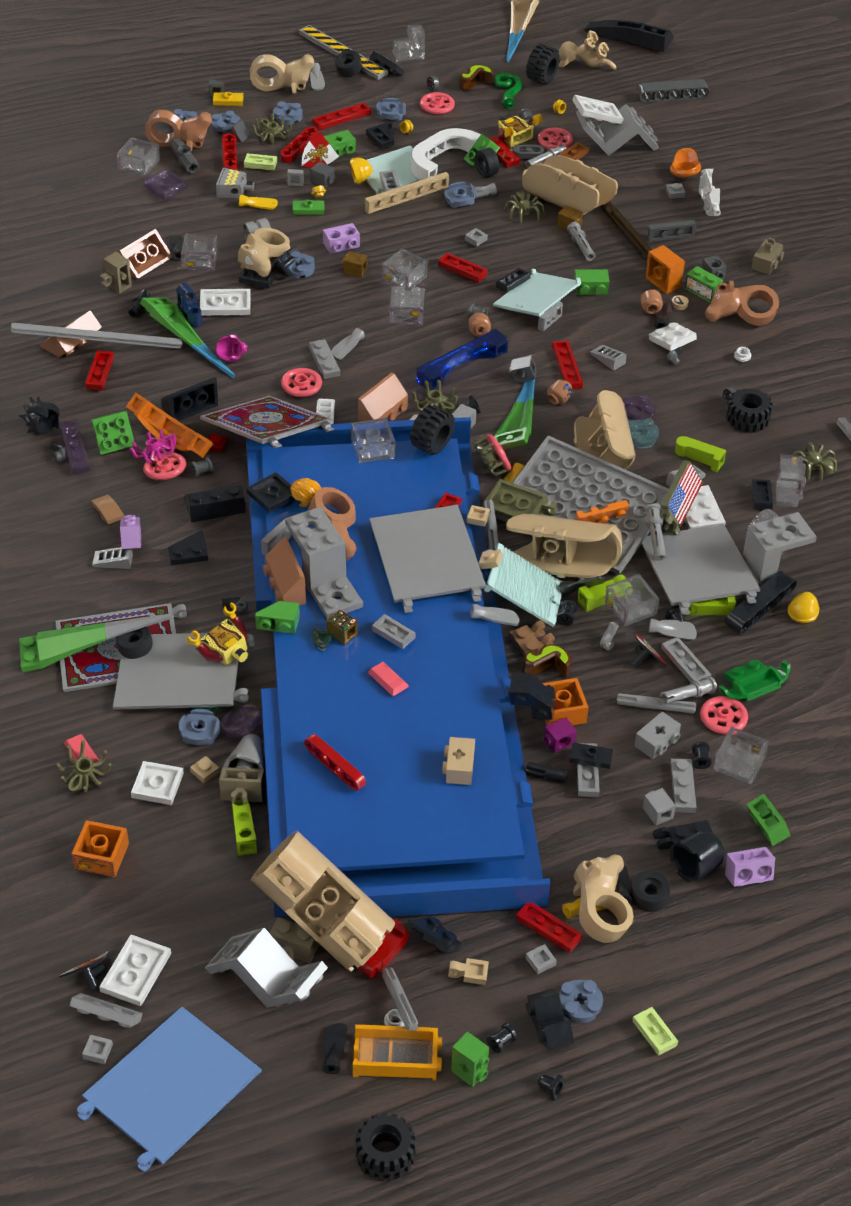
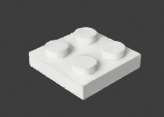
[649,323,697,351]
[131,761,184,805]

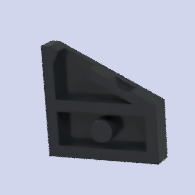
[366,121,394,149]
[168,530,208,566]
[405,917,462,953]

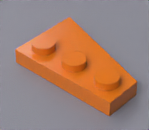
[574,500,629,524]

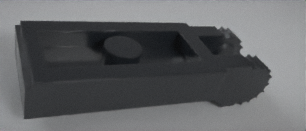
[652,820,713,850]

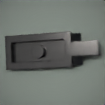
[369,51,404,76]

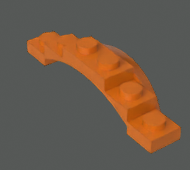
[126,393,213,458]

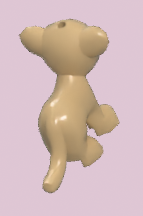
[559,30,617,70]

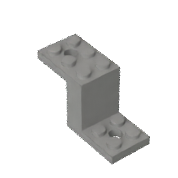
[576,104,659,156]
[285,507,363,619]
[742,512,817,588]
[205,928,328,1008]

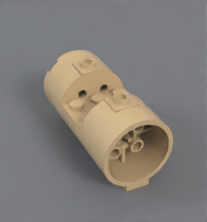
[251,830,395,972]

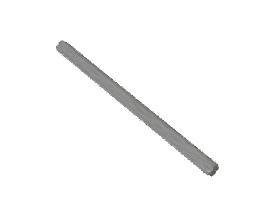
[11,323,182,349]

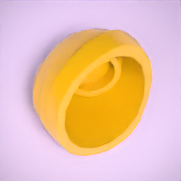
[350,157,373,185]
[787,592,819,624]

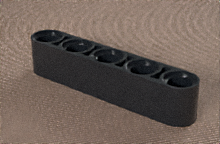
[725,571,797,634]

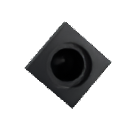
[463,395,481,414]
[665,605,685,622]
[538,1074,564,1101]

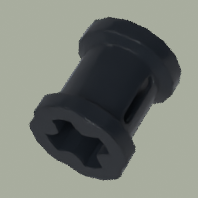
[557,600,577,626]
[692,742,712,769]
[487,1023,517,1054]

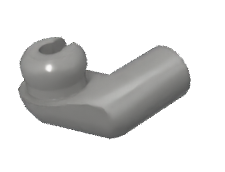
[600,622,619,651]

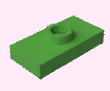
[293,200,324,215]

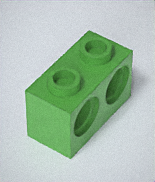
[746,794,791,846]

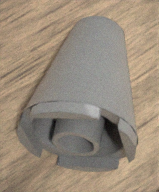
[223,734,264,769]

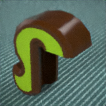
[459,64,494,91]
[522,644,572,678]

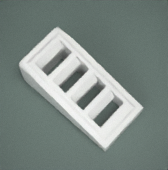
[316,399,335,424]

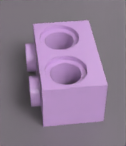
[323,223,360,254]
[120,515,141,549]
[725,847,775,887]

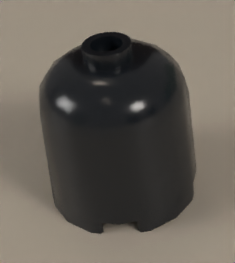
[670,831,725,882]

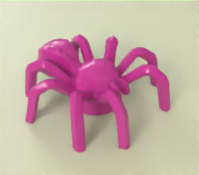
[130,430,176,463]

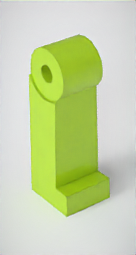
[675,436,726,472]
[578,575,632,612]
[686,596,736,615]
[232,799,257,856]

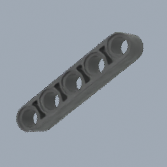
[637,79,710,102]

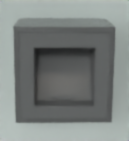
[209,79,224,97]
[232,119,249,142]

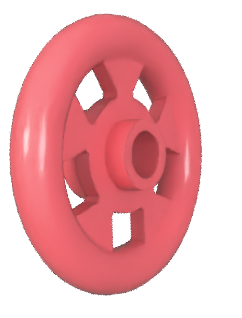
[420,92,455,115]
[537,127,573,149]
[281,368,322,397]
[486,434,511,472]
[143,452,186,480]
[700,696,748,735]

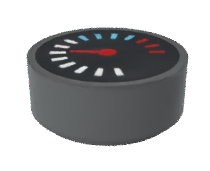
[427,76,439,91]
[722,387,736,405]

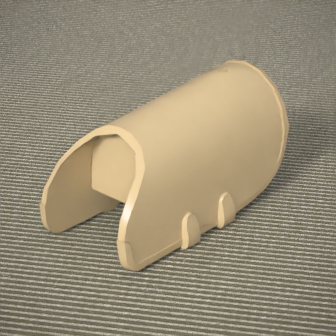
[522,155,618,216]
[574,390,636,470]
[506,514,623,578]

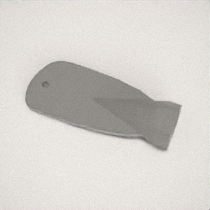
[310,63,325,91]
[459,183,497,199]
[331,328,365,360]
[470,604,519,626]
[648,618,697,640]

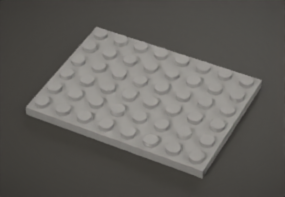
[495,436,669,575]

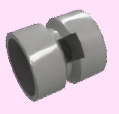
[243,218,271,241]

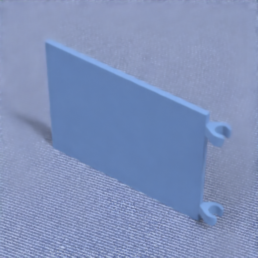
[77,1007,262,1172]

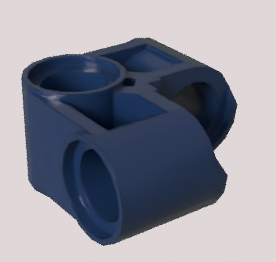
[176,283,203,328]

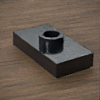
[238,268,275,289]
[495,268,530,293]
[751,479,773,509]
[569,742,613,769]

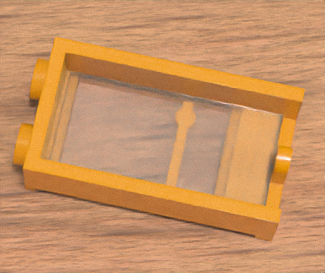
[353,1024,442,1080]

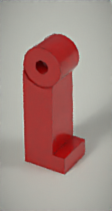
[357,918,409,979]

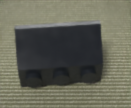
[161,377,218,421]
[184,485,245,522]

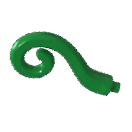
[494,72,522,109]

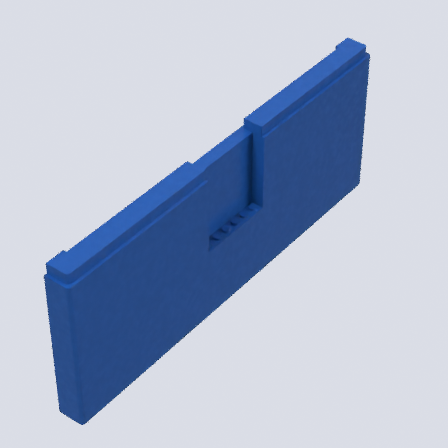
[246,417,550,924]

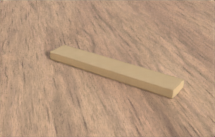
[365,172,449,214]

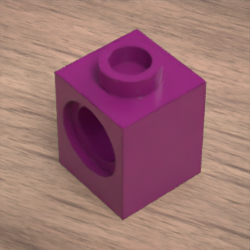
[543,718,577,753]

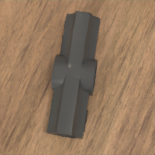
[170,138,199,174]

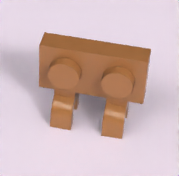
[510,620,555,656]

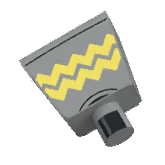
[216,168,254,198]

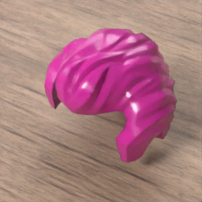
[216,334,248,362]

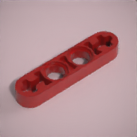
[281,127,318,163]
[222,133,238,170]
[304,734,366,791]

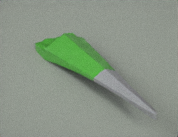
[19,614,174,672]

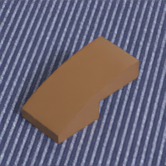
[91,494,124,524]

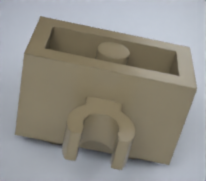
[751,238,784,275]
[100,252,132,294]
[219,767,265,804]
[270,917,319,963]

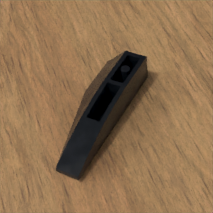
[584,20,674,52]

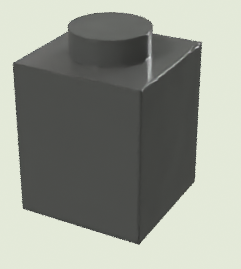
[310,162,335,188]

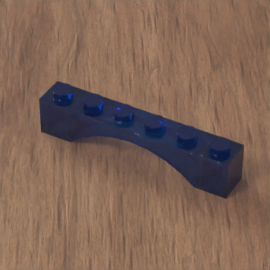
[416,329,509,391]

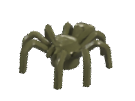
[253,114,292,144]
[504,191,544,223]
[412,380,458,413]
[474,434,507,476]
[791,442,837,481]
[56,740,112,793]

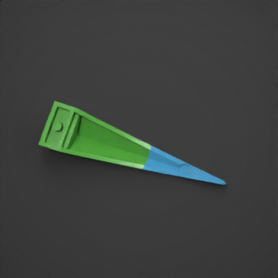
[140,297,235,379]
[494,379,535,450]

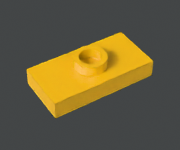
[213,92,244,106]

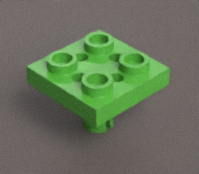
[91,411,134,455]

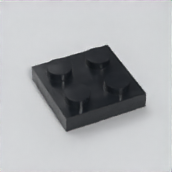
[246,472,295,513]

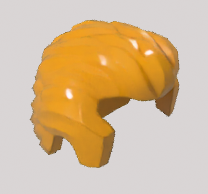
[290,478,321,508]

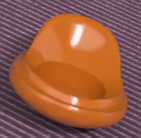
[670,148,701,178]

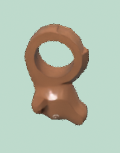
[145,109,212,151]
[705,280,779,326]
[308,487,357,561]

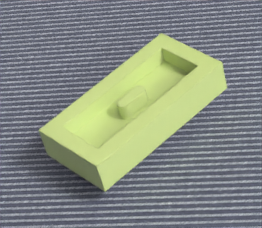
[244,153,277,171]
[633,1007,678,1056]

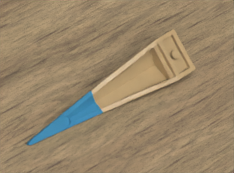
[506,0,539,62]

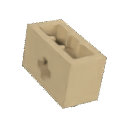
[442,737,475,785]

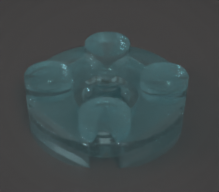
[628,418,659,448]

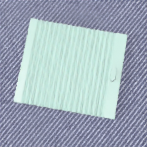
[366,146,420,194]
[493,269,581,317]
[484,543,562,627]

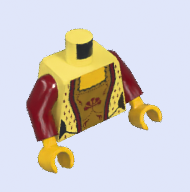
[498,114,543,148]
[186,603,248,665]

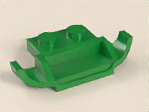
[719,660,790,701]

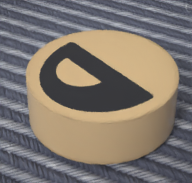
[672,295,689,310]

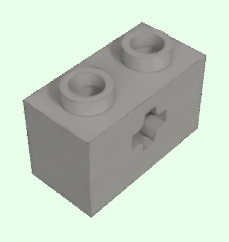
[634,712,681,759]

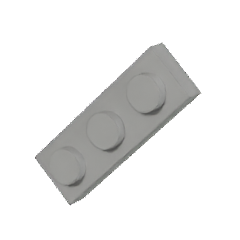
[309,339,340,379]
[661,637,712,683]
[577,743,599,797]
[670,759,696,813]
[70,993,143,1028]

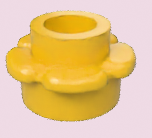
[553,99,566,114]
[400,120,413,134]
[311,186,326,198]

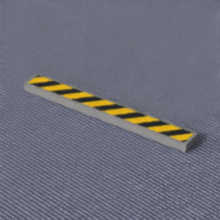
[299,25,388,80]

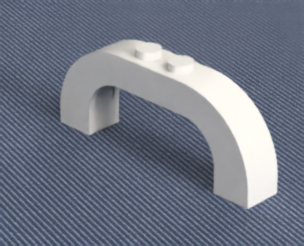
[410,128,481,180]

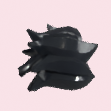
[18,397,60,434]

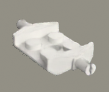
[698,169,721,216]

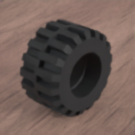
[526,44,560,85]
[726,388,773,432]
[410,405,455,455]
[356,1113,416,1181]

